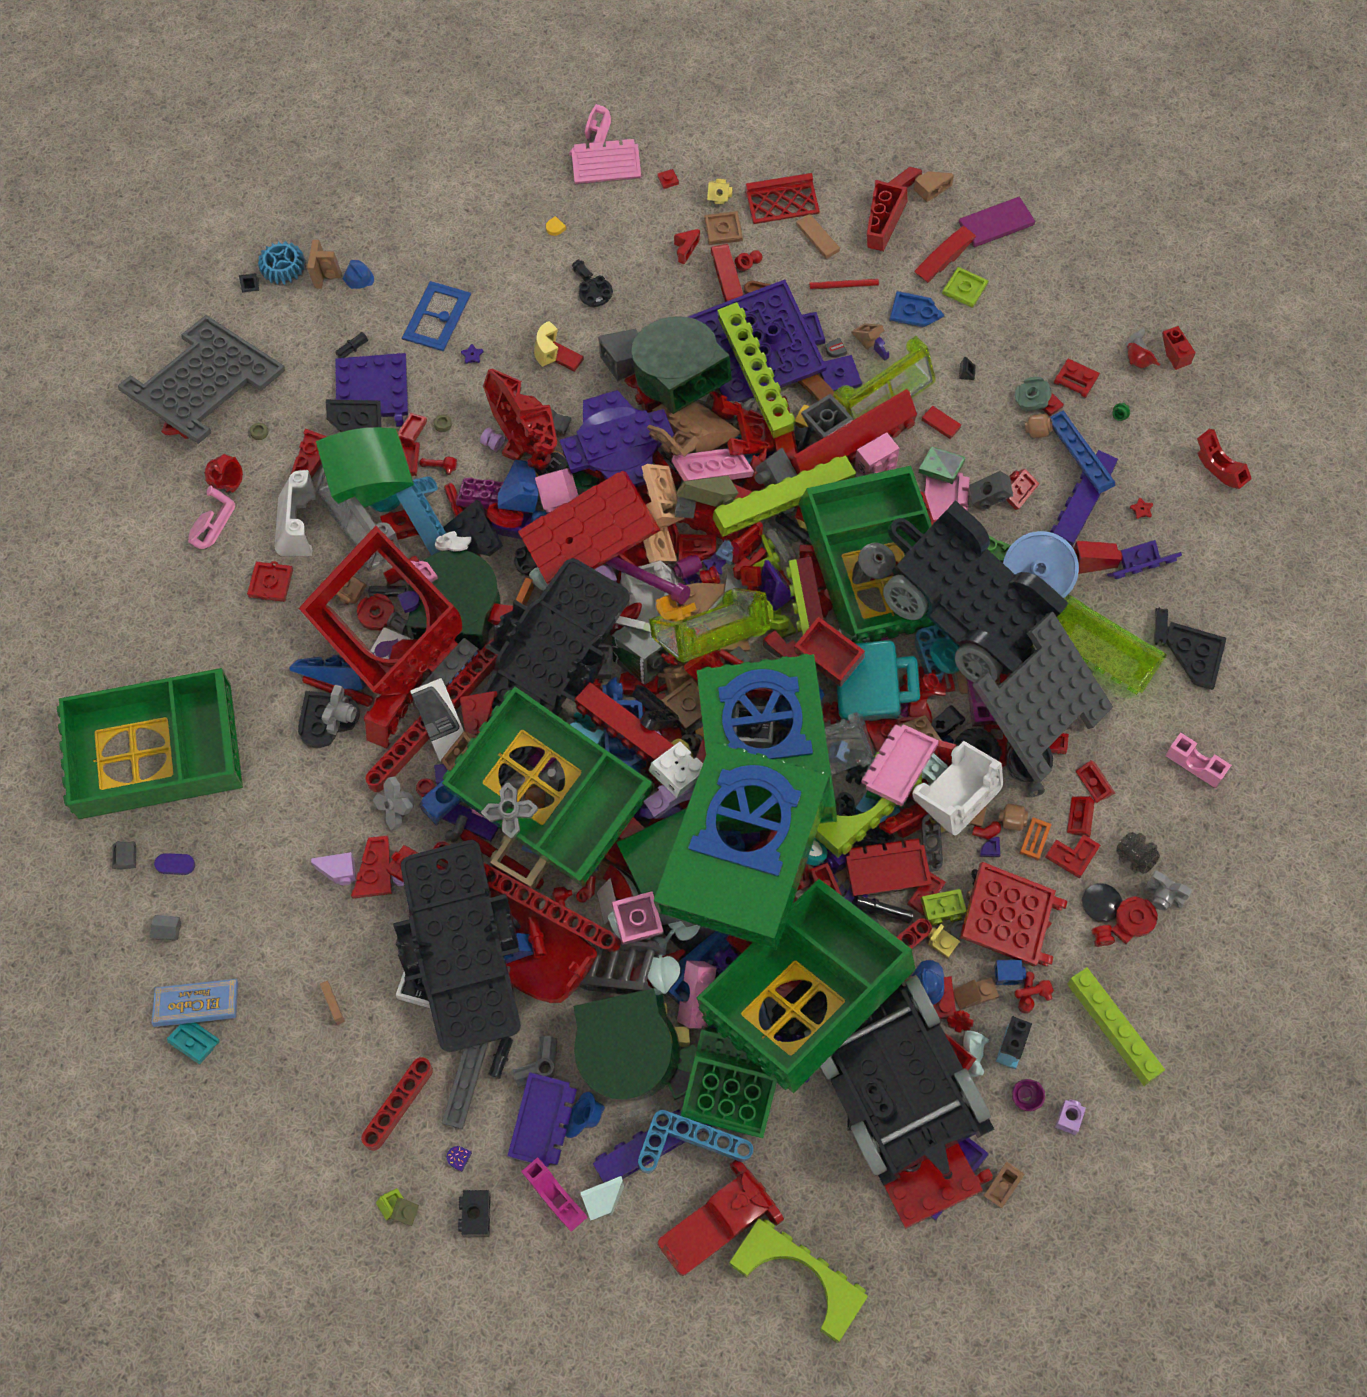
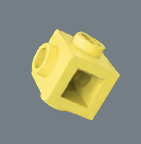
[707,179,732,204]

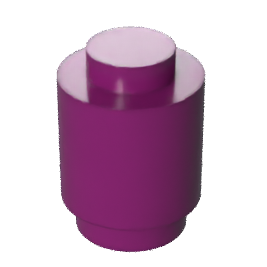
[673,555,703,579]

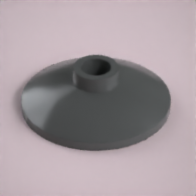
[858,543,896,579]

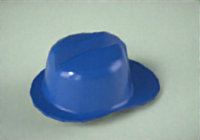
[342,260,374,289]
[911,960,944,1005]
[563,1092,605,1138]

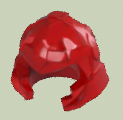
[204,454,243,493]

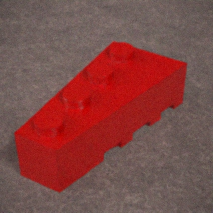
[867,180,908,252]
[364,673,423,749]

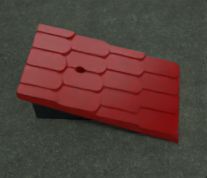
[518,471,661,585]

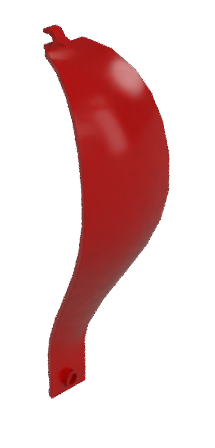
[386,845,597,1003]

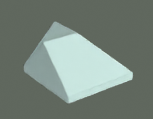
[580,1176,624,1221]

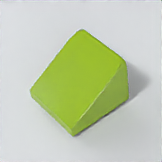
[376,1188,404,1221]

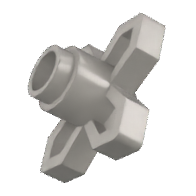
[321,685,357,735]
[373,776,413,831]
[481,783,538,839]
[1144,870,1192,911]

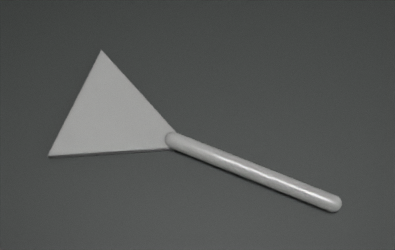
[705,572,748,616]

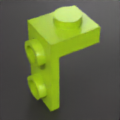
[753,534,782,573]

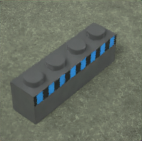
[421,638,479,687]

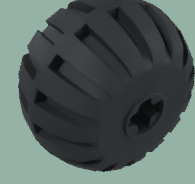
[953,728,1001,761]

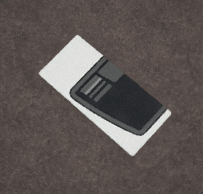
[410,678,464,761]

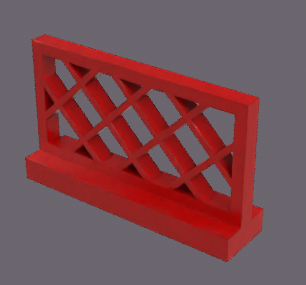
[745,173,820,224]

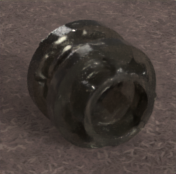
[1116,832,1160,874]

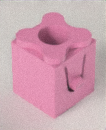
[535,468,578,513]

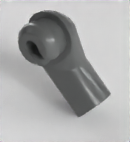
[445,815,468,842]

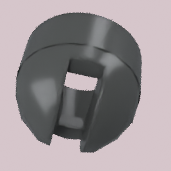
[1028,782,1045,797]

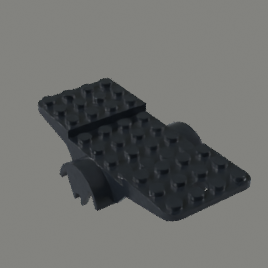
[482,558,630,750]
[393,840,521,1052]

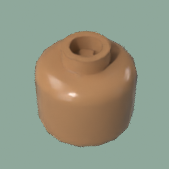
[1025,414,1053,438]
[999,804,1028,831]

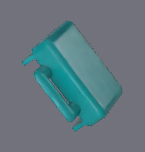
[837,640,920,722]

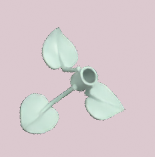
[608,912,701,994]

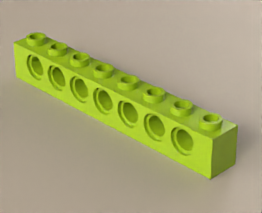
[717,302,796,439]

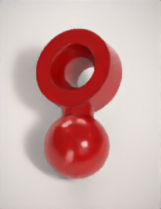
[735,250,763,272]

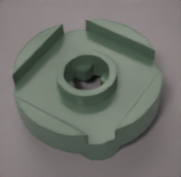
[1015,377,1052,411]

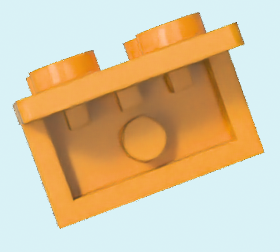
[656,594,697,636]

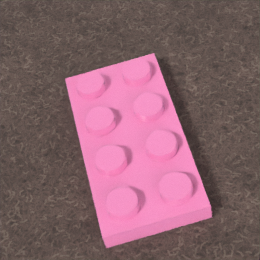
[672,449,754,481]

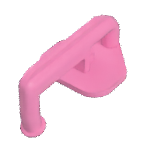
[569,104,611,156]
[188,486,235,549]

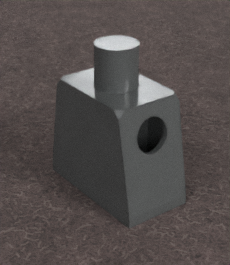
[755,448,797,488]

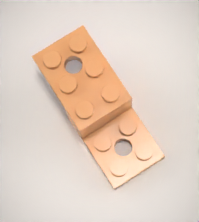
[642,464,684,564]

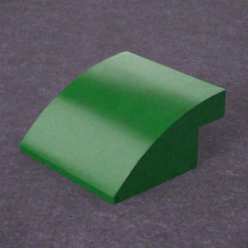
[316,427,414,508]
[616,808,687,897]
[680,1026,777,1138]

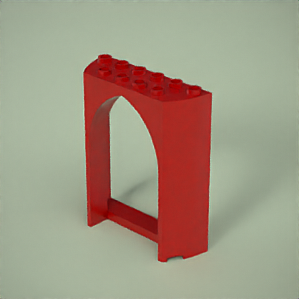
[298,526,462,695]

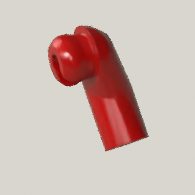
[972,821,1001,840]
[576,875,596,903]

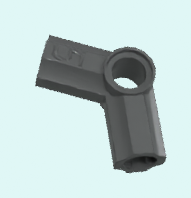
[513,1036,557,1088]

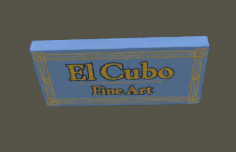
[152,979,238,1027]

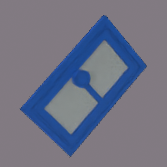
[402,281,471,351]

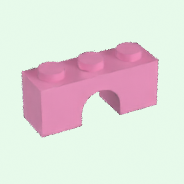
[1165,733,1232,789]
[677,961,717,1029]

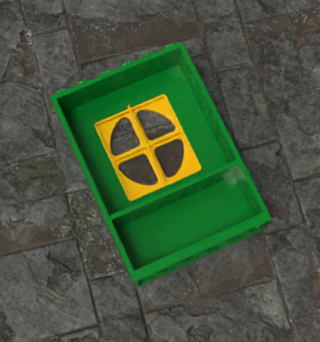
[798,466,936,644]
[57,668,243,819]
[442,687,653,887]
[696,879,916,1094]

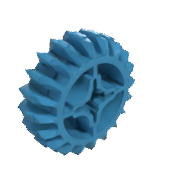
[258,241,305,285]

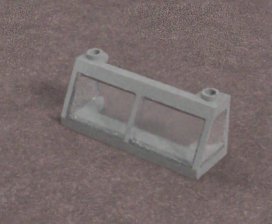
[315,467,401,572]

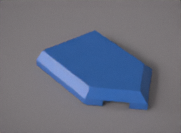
[890,291,944,327]

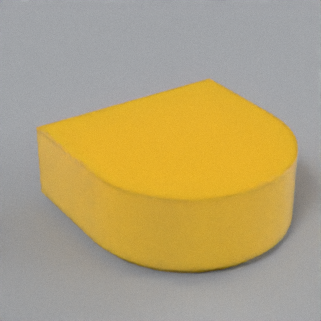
[546,216,566,236]

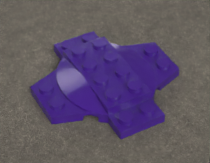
[559,390,674,488]

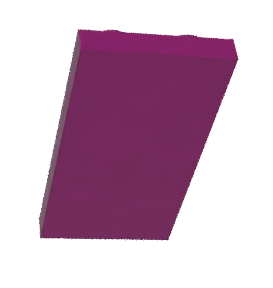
[958,196,1035,248]
[456,477,529,514]

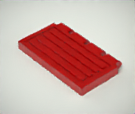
[845,838,932,897]

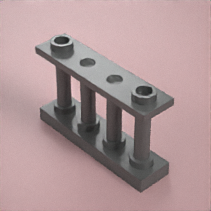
[579,939,666,995]

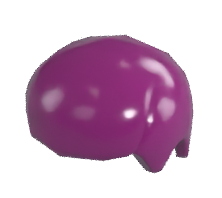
[1012,1079,1045,1112]

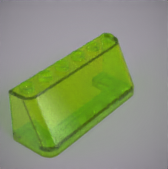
[1057,594,1168,695]

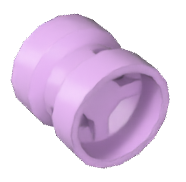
[480,428,505,452]

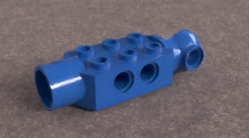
[602,676,647,774]

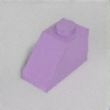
[311,852,356,886]

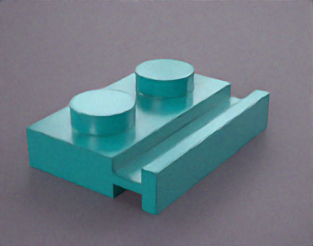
[167,1022,220,1065]

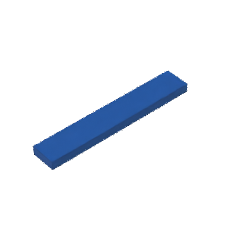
[1049,410,1116,494]

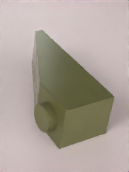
[676,476,738,507]

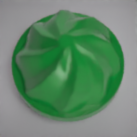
[1112,403,1130,421]

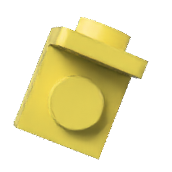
[928,924,960,958]

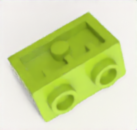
[920,889,967,926]

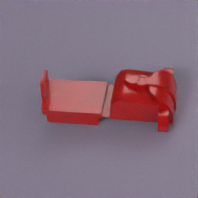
[657,1160,784,1276]

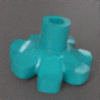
[574,712,596,731]

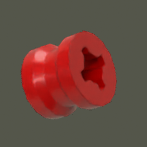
[699,566,721,584]
[1091,925,1115,947]

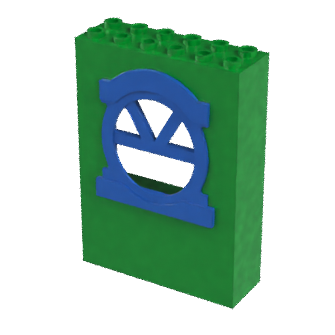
[697,654,837,834]
[654,742,831,950]

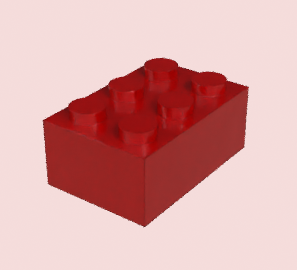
[794,616,865,687]

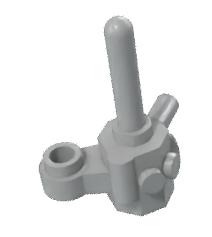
[504,760,565,791]

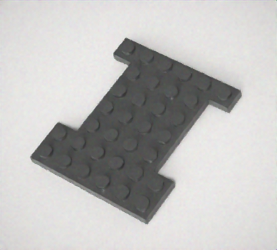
[118,315,285,444]
[972,612,1113,783]

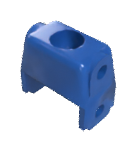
[419,780,462,826]

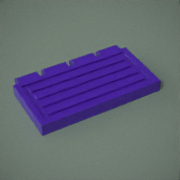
[507,1072,577,1167]

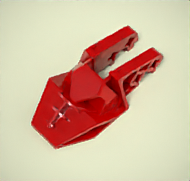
[483,369,557,470]

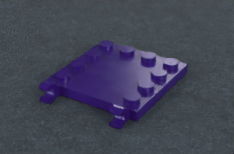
[335,353,408,427]

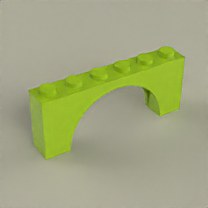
[815,751,922,858]
[729,1219,868,1343]

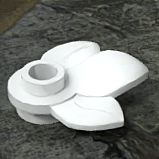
[435,531,471,551]

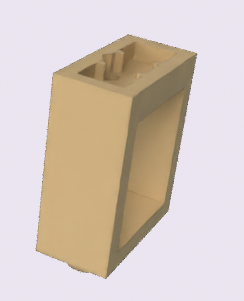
[490,835,551,889]

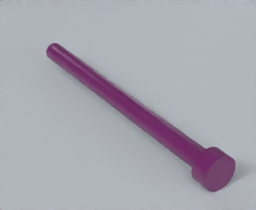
[605,557,691,604]

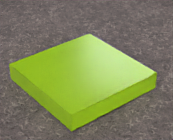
[942,267,989,308]

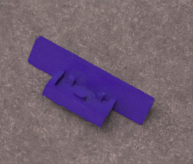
[1107,540,1182,579]

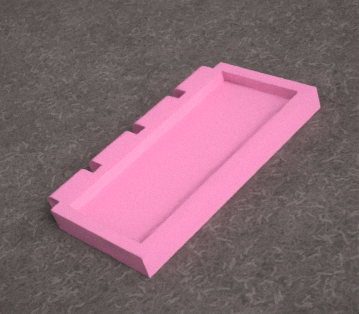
[571,139,641,184]
[925,473,970,520]
[861,724,939,806]

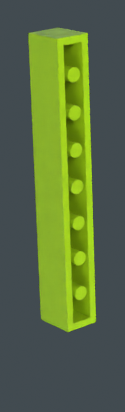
[713,455,856,537]

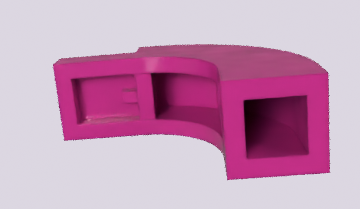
[521,1157,587,1232]

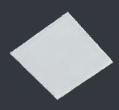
[597,879,616,925]

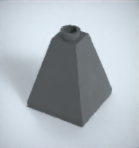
[801,394,853,441]

